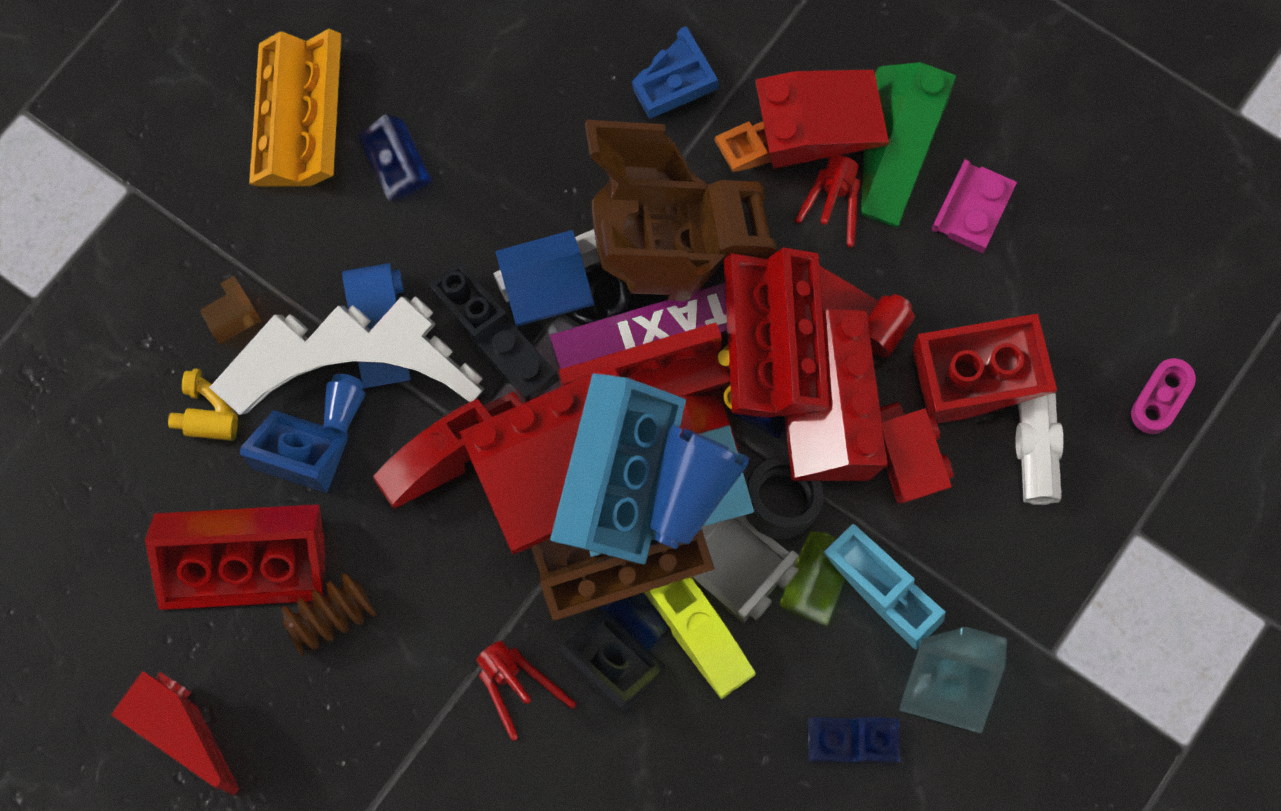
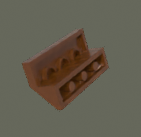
[531,528,715,621]

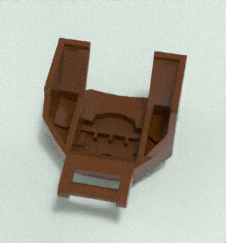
[585,120,777,301]

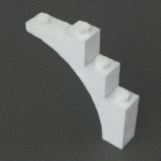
[209,296,485,415]

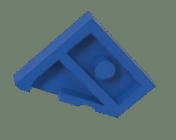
[632,26,719,119]

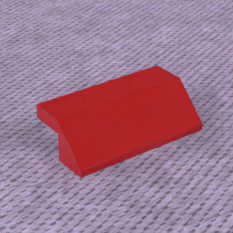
[724,247,829,417]
[558,322,730,398]

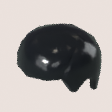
[571,264,630,323]

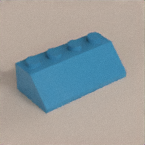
[550,373,686,565]

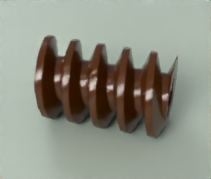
[282,573,377,657]

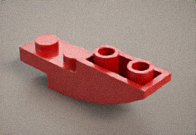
[373,391,523,509]

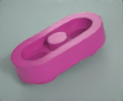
[1131,358,1196,434]

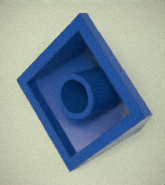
[495,230,594,327]
[240,410,349,493]

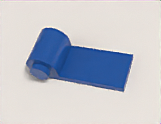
[343,263,411,389]

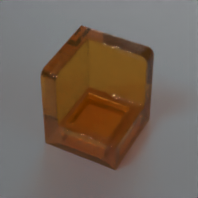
[200,276,261,344]

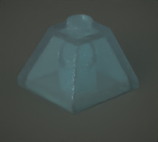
[899,627,1007,734]

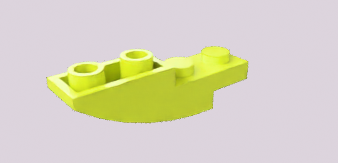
[644,577,755,699]

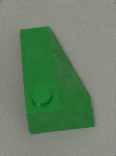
[861,62,957,228]

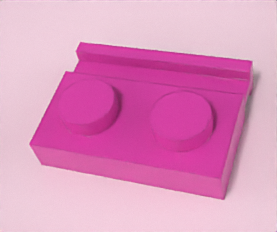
[932,159,1017,253]

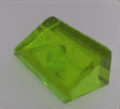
[780,532,845,625]

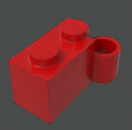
[880,402,953,504]

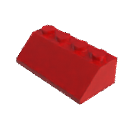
[784,310,888,481]
[145,504,325,610]

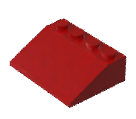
[460,364,619,555]

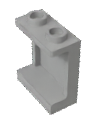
[691,515,799,624]

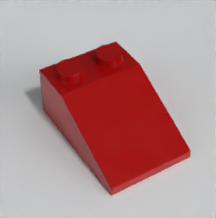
[755,70,889,169]
[912,313,1057,424]
[111,671,240,796]

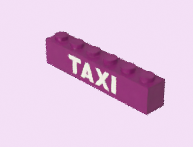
[550,283,728,369]

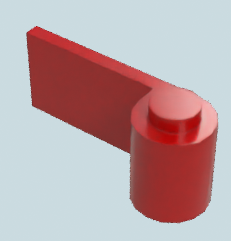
[819,265,915,358]

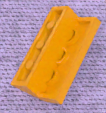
[249,29,341,186]

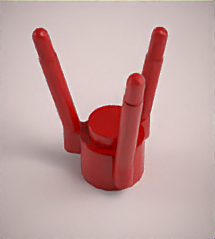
[795,156,861,248]
[476,640,577,741]

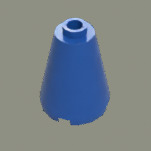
[650,424,750,549]

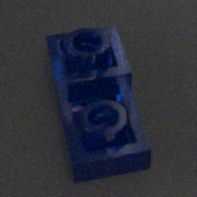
[808,717,900,763]

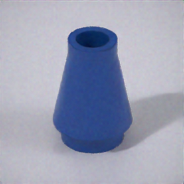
[322,374,365,437]

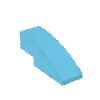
[824,524,945,650]

